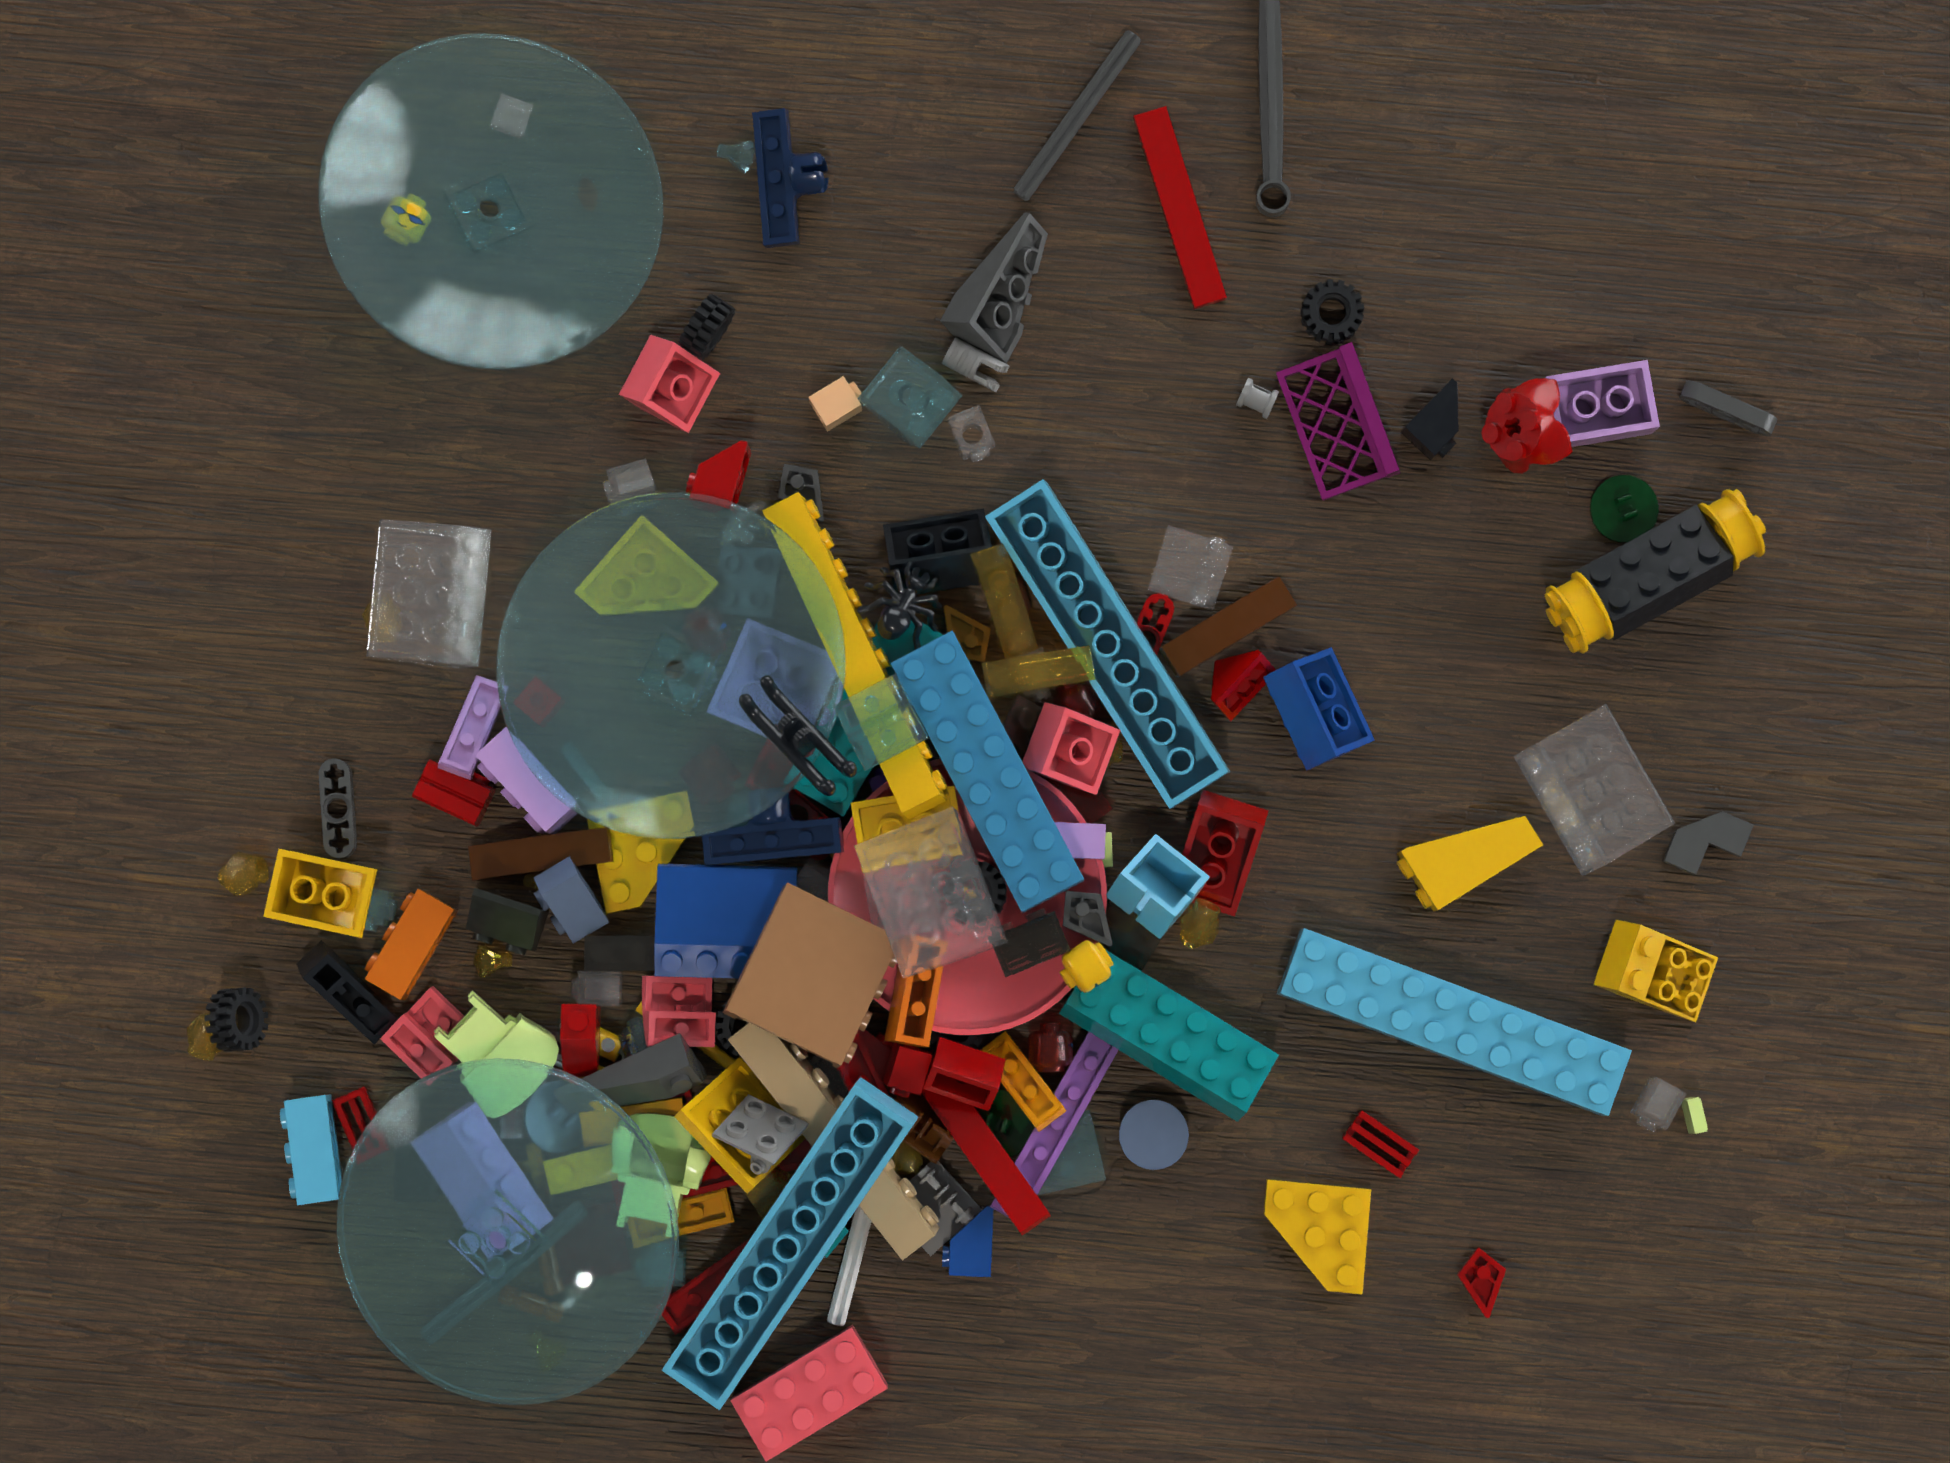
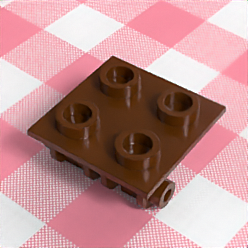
[895,1093,954,1164]

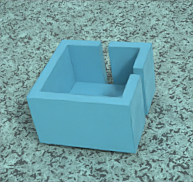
[1106,834,1210,939]

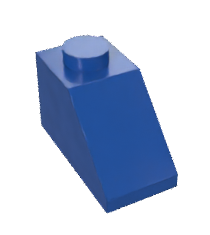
[942,1205,994,1277]

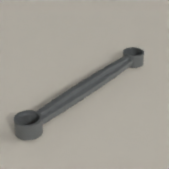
[1256,0,1291,217]

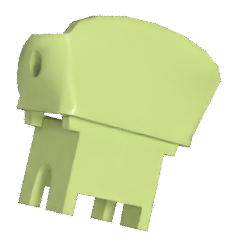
[434,990,559,1118]
[611,1113,712,1237]

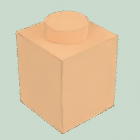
[808,376,864,432]

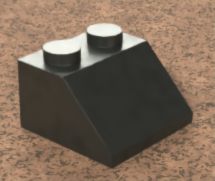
[466,888,549,956]

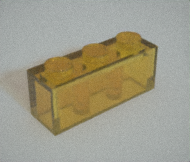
[970,543,1039,660]

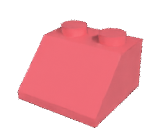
[619,335,720,433]
[1022,702,1120,795]

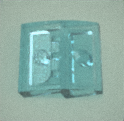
[833,673,928,771]
[1034,1110,1106,1195]

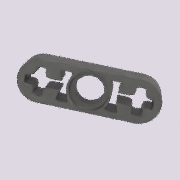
[1679,380,1778,437]
[319,758,357,859]

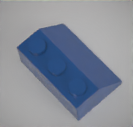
[1263,647,1375,771]

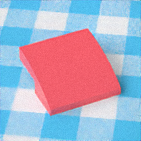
[642,976,716,1047]
[380,986,464,1087]

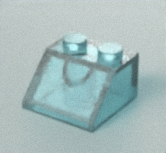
[858,346,963,449]

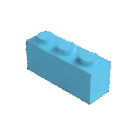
[280,1094,345,1205]

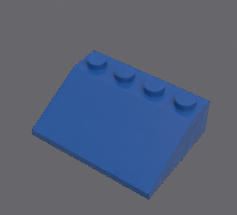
[654,864,797,979]

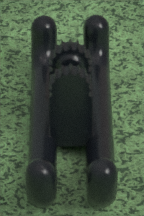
[739,675,857,796]

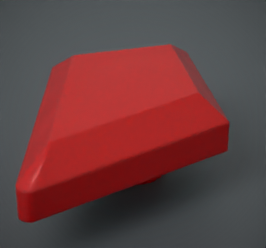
[1457,1247,1506,1318]

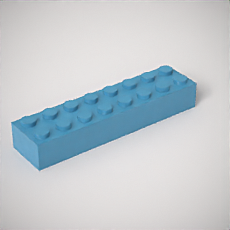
[891,630,1084,914]

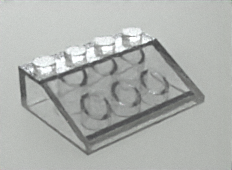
[366,519,492,669]
[1513,704,1675,876]
[854,807,1008,978]

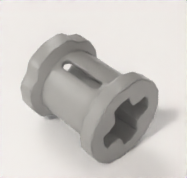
[1236,378,1279,419]

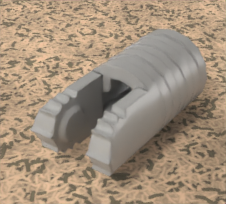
[942,337,1010,392]

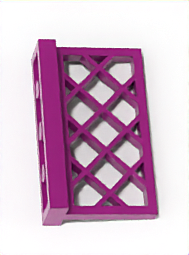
[1276,342,1400,501]

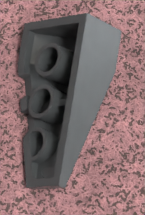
[940,213,1048,363]
[553,1033,708,1115]

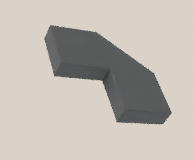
[1662,811,1754,875]

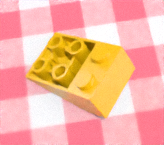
[1593,920,1718,1023]

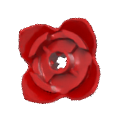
[1481,378,1572,474]

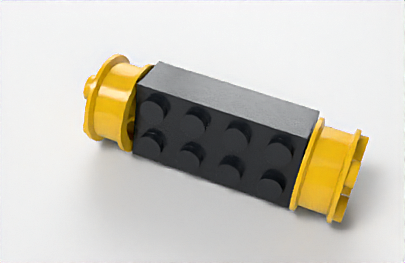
[1545,489,1766,654]

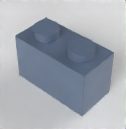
[533,856,609,944]

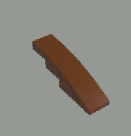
[1159,577,1297,678]
[468,827,614,881]

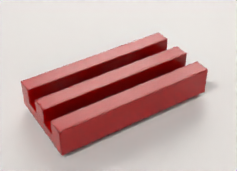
[332,1086,392,1165]
[1341,1110,1419,1178]

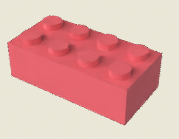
[730,1324,888,1462]

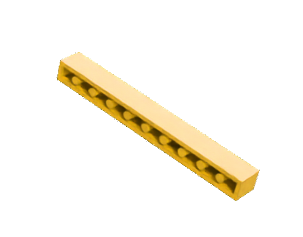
[762,492,947,819]

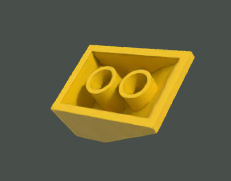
[263,848,377,938]

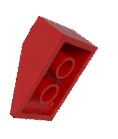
[1182,790,1269,917]

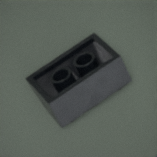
[883,508,997,594]

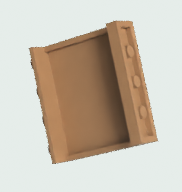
[723,882,902,1068]

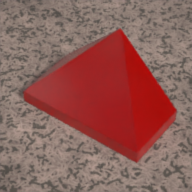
[1211,650,1276,721]

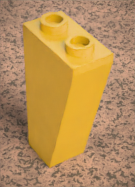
[1397,816,1543,912]

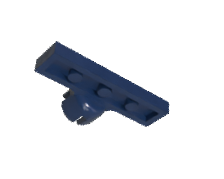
[752,108,829,248]
[701,788,844,865]

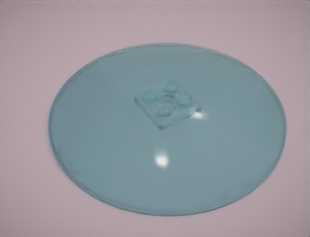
[318,33,663,370]
[497,492,846,839]
[337,1058,679,1405]

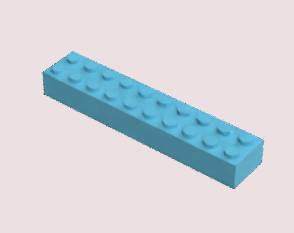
[985,479,1230,809]
[1277,928,1632,1116]
[662,1077,919,1411]

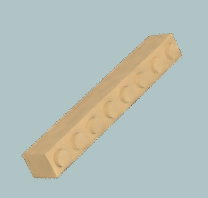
[728,1023,940,1261]

